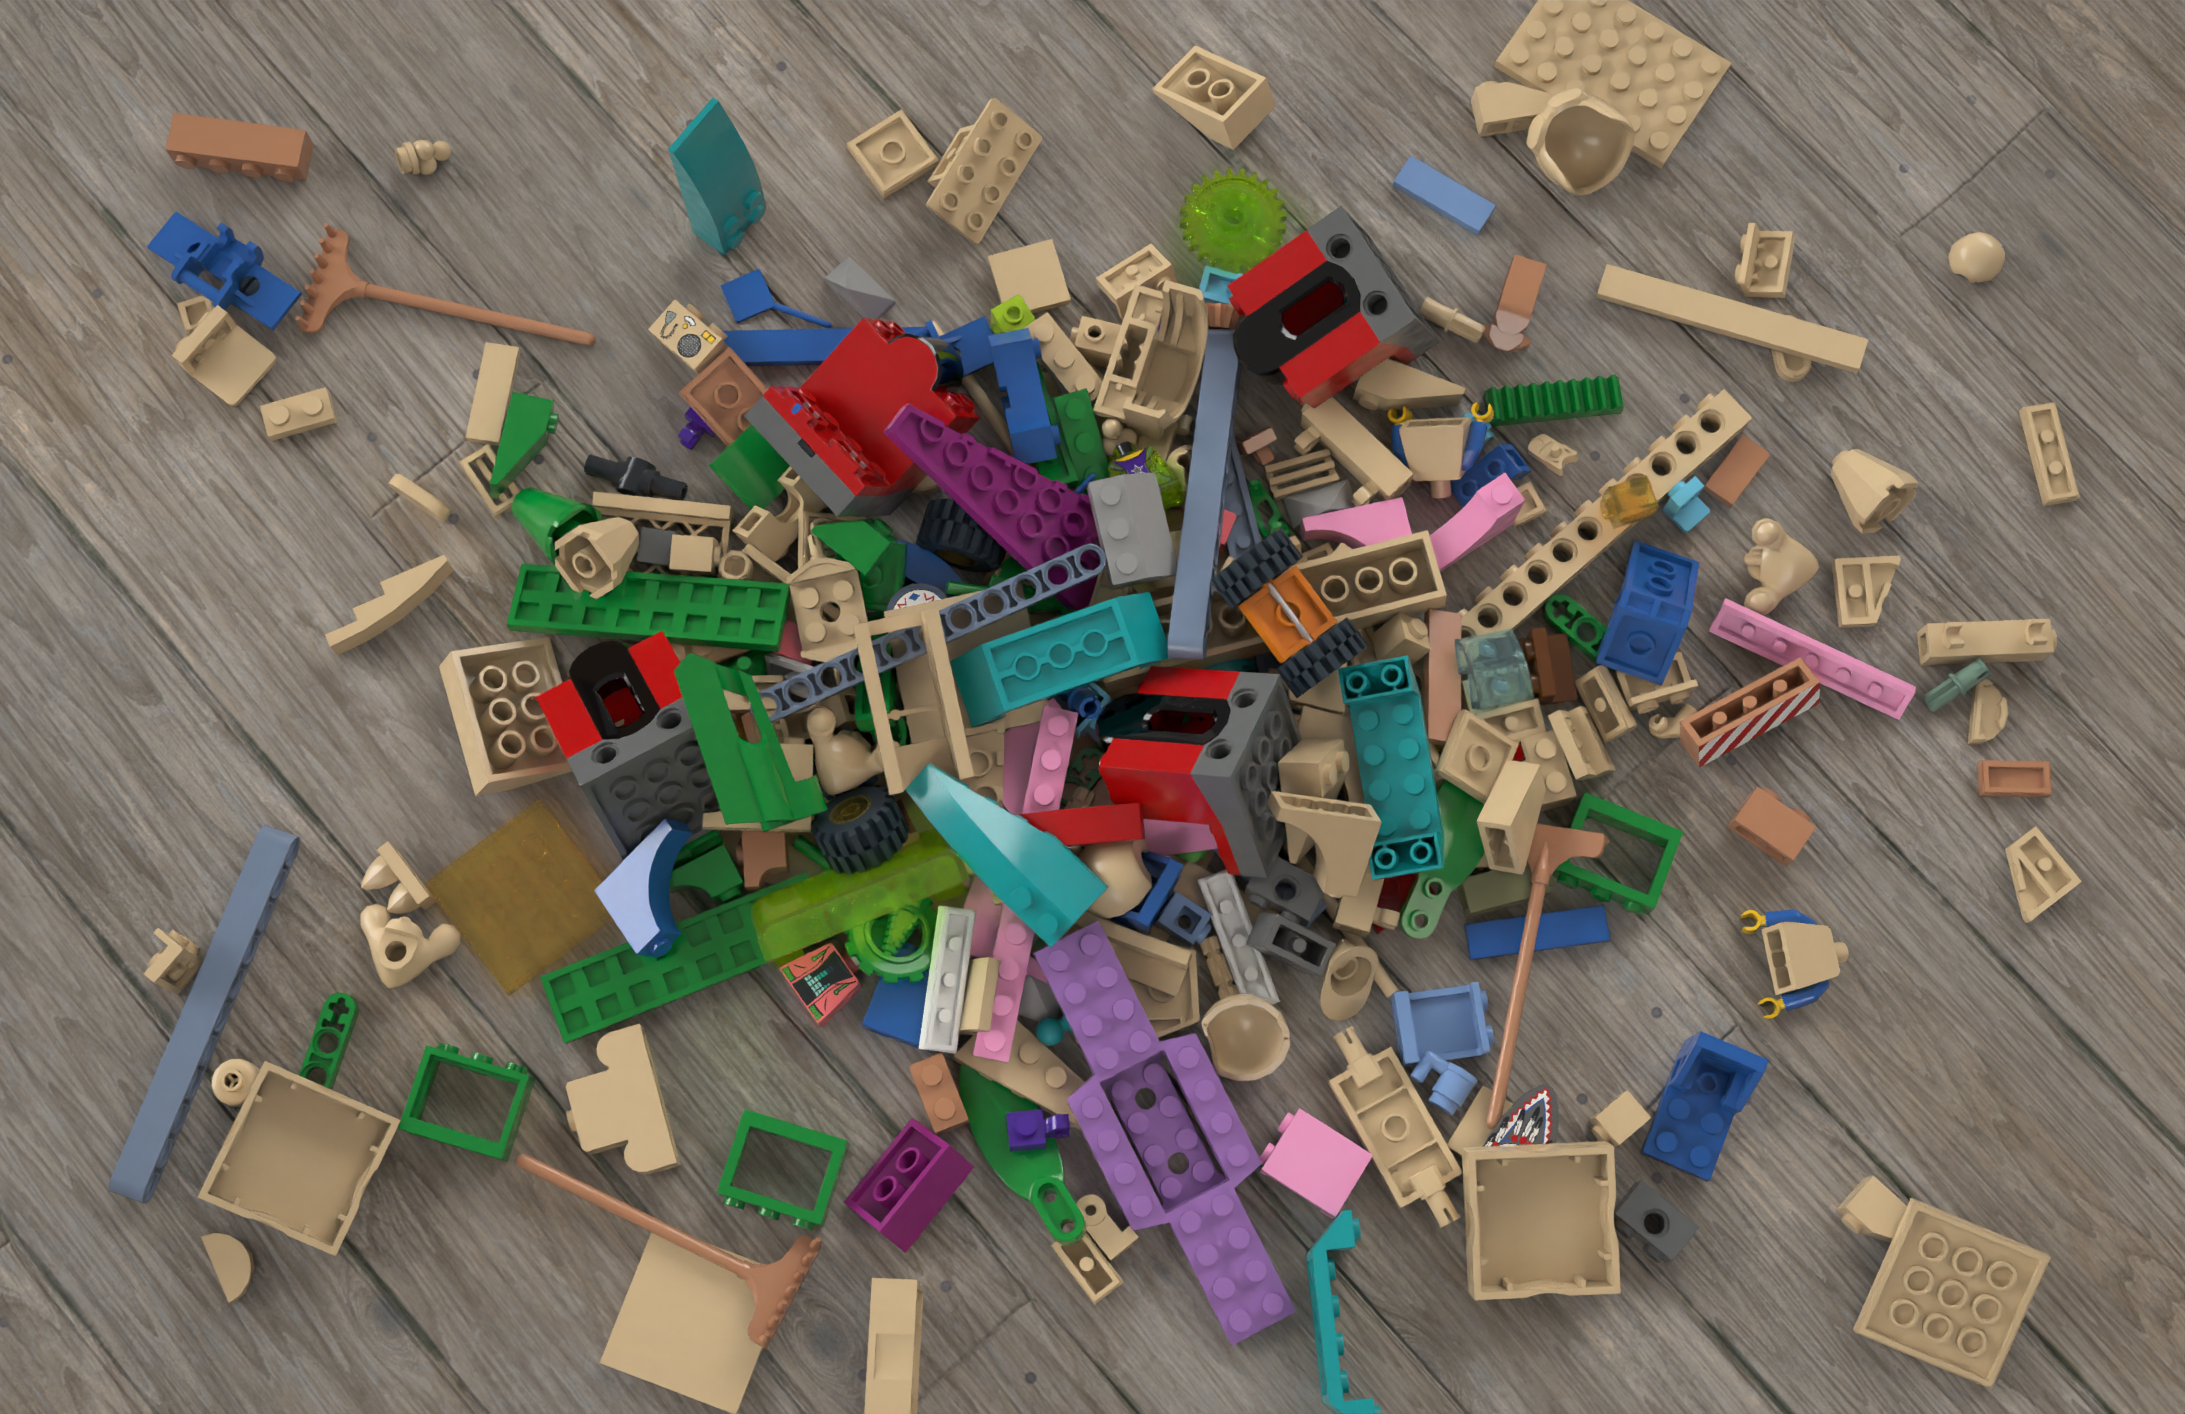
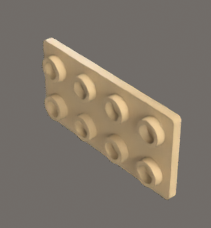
[926,98,1042,244]

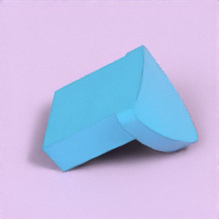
[1199,265,1243,304]

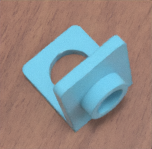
[1076,682,1112,739]

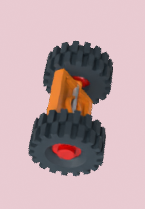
[1210,528,1368,698]

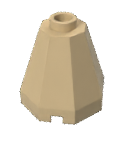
[1831,449,1919,534]
[555,517,639,599]

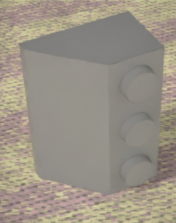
[1087,473,1177,590]

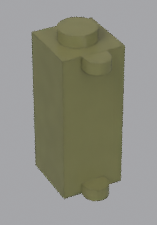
[1457,862,1554,918]

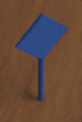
[721,269,832,328]

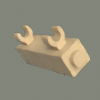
[1293,397,1413,507]
[1917,618,2057,666]
[1332,861,1400,938]

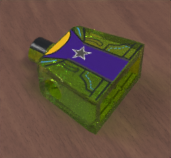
[1107,441,1184,510]

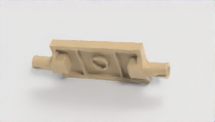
[1328,1026,1463,1228]

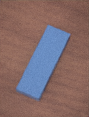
[1392,155,1496,236]

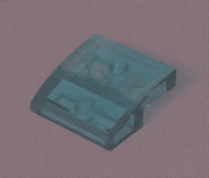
[1454,629,1534,709]

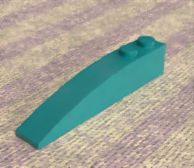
[905,763,1108,947]

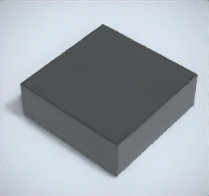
[637,527,678,567]

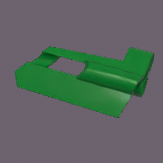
[674,653,828,832]

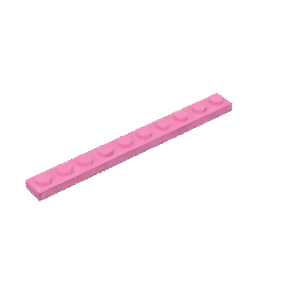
[972,706,1079,1063]

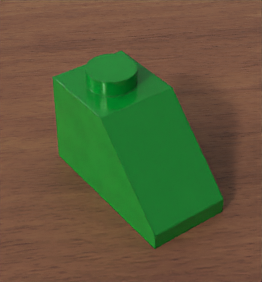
[811,518,898,575]

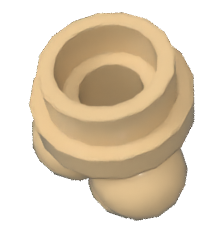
[395,140,452,176]
[1102,418,1137,461]

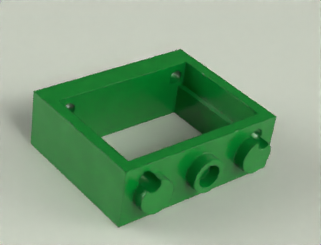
[1553,792,1683,916]
[398,1042,535,1162]
[716,1109,850,1231]

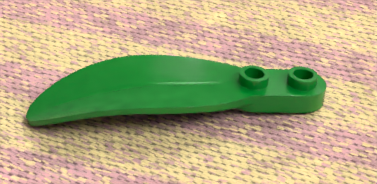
[1398,779,1485,939]
[959,1064,1086,1245]

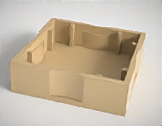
[198,1061,401,1256]
[1462,1141,1621,1300]
[864,1278,924,1414]

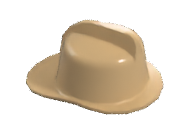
[1320,939,1379,1021]

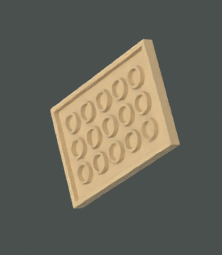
[1494,0,1732,169]

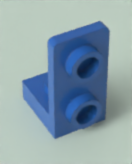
[1451,444,1531,507]

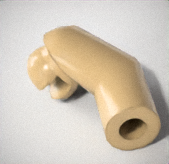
[1649,704,1698,739]

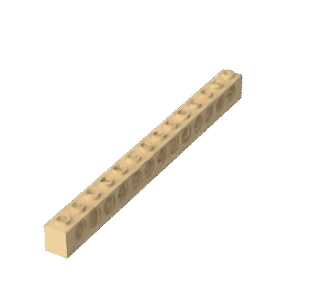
[1412,389,1752,710]

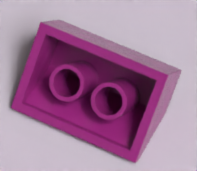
[843,1118,974,1253]

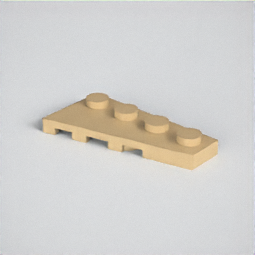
[936,721,1005,875]
[952,1020,1084,1131]

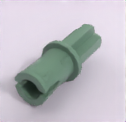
[1923,657,1992,712]

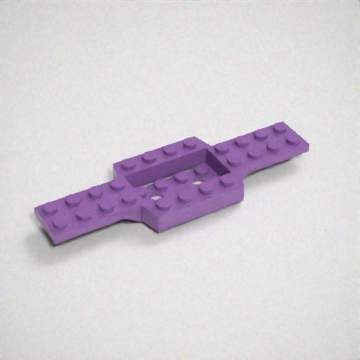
[1033,921,1296,1346]

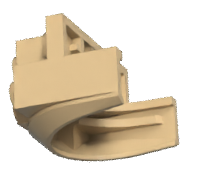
[1093,280,1208,441]

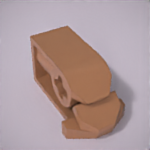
[1482,254,1547,352]

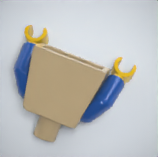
[1387,402,1494,498]
[1741,910,1849,1019]

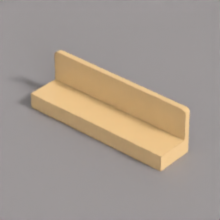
[1045,913,1192,996]

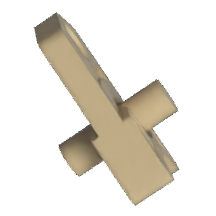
[1528,434,1578,476]

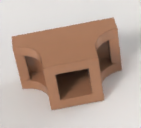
[736,831,790,893]

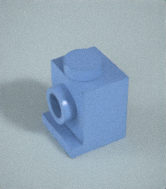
[1153,892,1212,947]

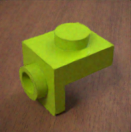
[990,295,1036,335]

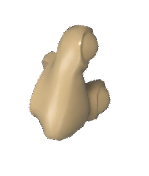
[1744,518,1819,615]
[806,707,900,795]
[360,904,460,988]

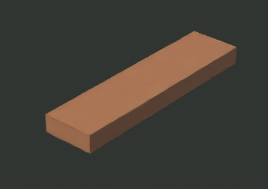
[1424,608,1461,746]

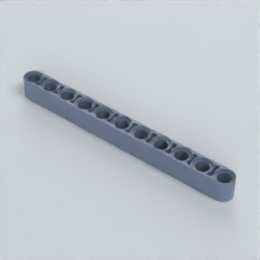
[1168,329,1244,660]
[750,544,1106,723]
[109,825,300,1204]

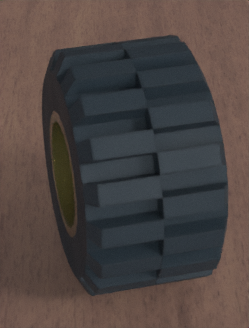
[916,499,1004,572]
[811,785,910,874]

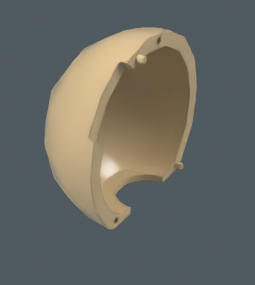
[1079,839,1152,919]
[1201,994,1290,1081]

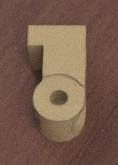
[1076,1194,1139,1263]

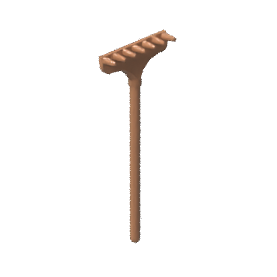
[295,223,596,346]
[1486,824,1609,1130]
[515,1153,823,1349]

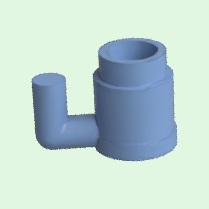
[1410,1051,1478,1116]

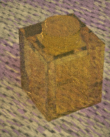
[1600,475,1659,529]

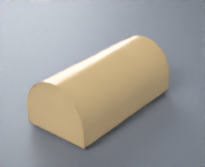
[1575,665,1638,743]
[1051,1228,1124,1305]

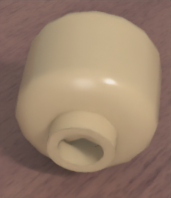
[212,1059,260,1107]

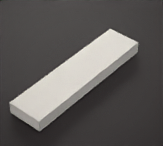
[1197,870,1280,1004]
[919,906,976,1054]

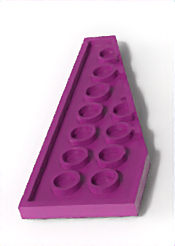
[883,404,1101,610]

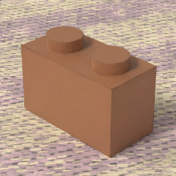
[1727,786,1816,867]
[909,1052,970,1136]

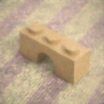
[1024,312,1103,409]
[732,466,828,562]

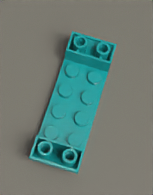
[950,592,1173,728]
[1338,655,1444,880]
[1305,1210,1382,1414]

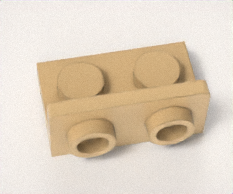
[1096,244,1178,320]
[144,928,204,995]

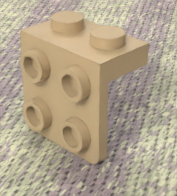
[171,305,277,407]

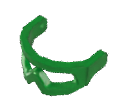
[1248,479,1291,539]

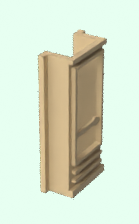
[853,607,974,795]

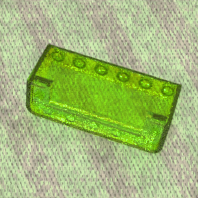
[751,829,971,971]

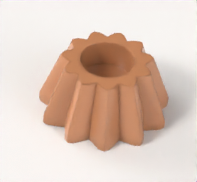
[1206,303,1243,330]

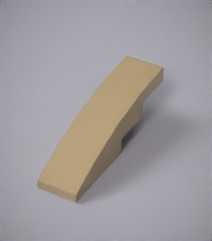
[325,555,454,656]

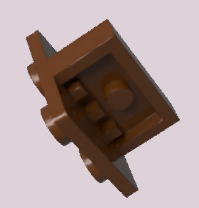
[1498,627,1577,705]

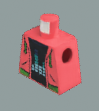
[779,943,862,1028]

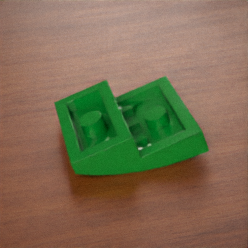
[709,424,790,509]

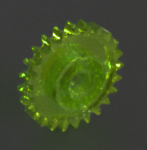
[1179,167,1287,273]

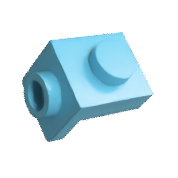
[1662,476,1710,533]

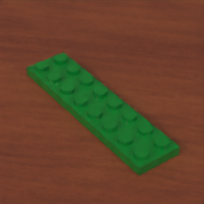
[506,564,791,652]
[540,872,833,1044]

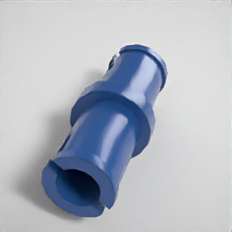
[1060,686,1102,719]

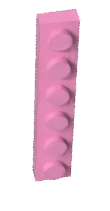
[1709,598,1916,720]

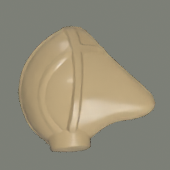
[1527,88,1634,196]

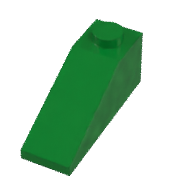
[489,392,559,499]

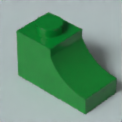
[669,845,745,903]

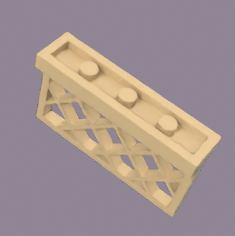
[592,492,735,579]

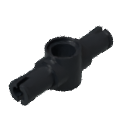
[584,454,688,501]

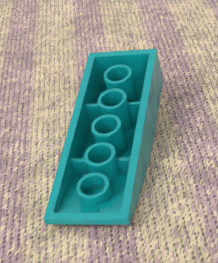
[668,97,766,256]

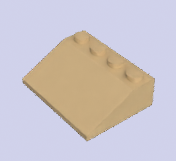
[439,637,572,796]

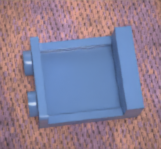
[1390,982,1494,1067]

